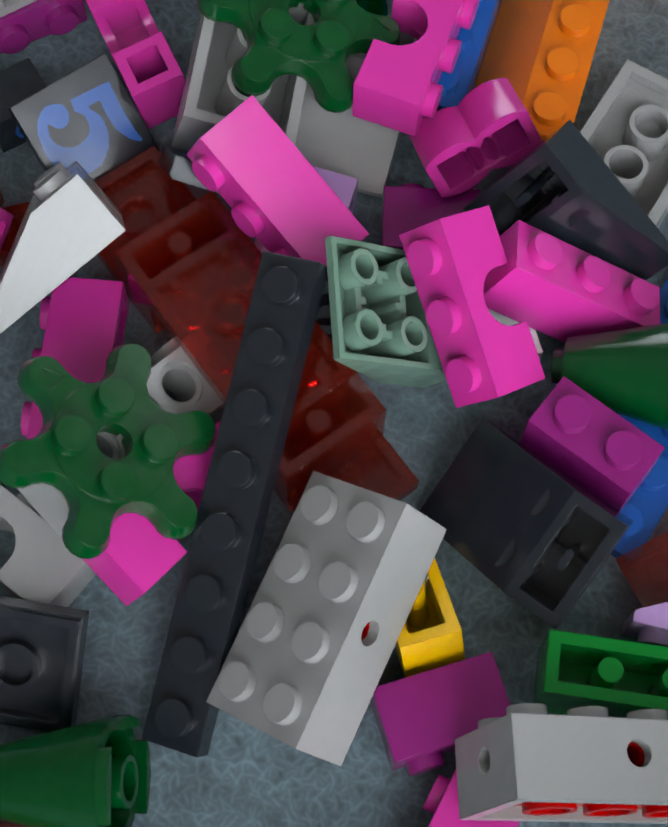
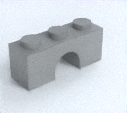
[0,481,96,607]

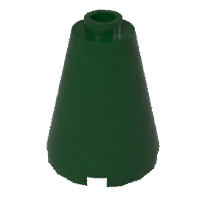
[551,323,668,430]
[0,715,151,827]

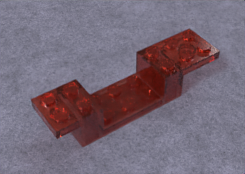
[95,146,419,515]

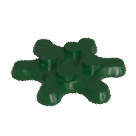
[196,0,400,113]
[0,343,216,559]

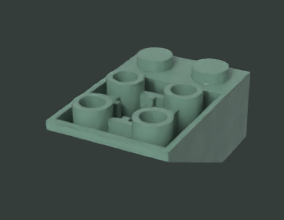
[325,236,447,388]

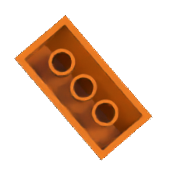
[474,0,609,143]

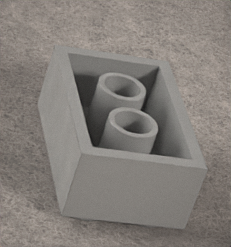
[171,3,316,152]

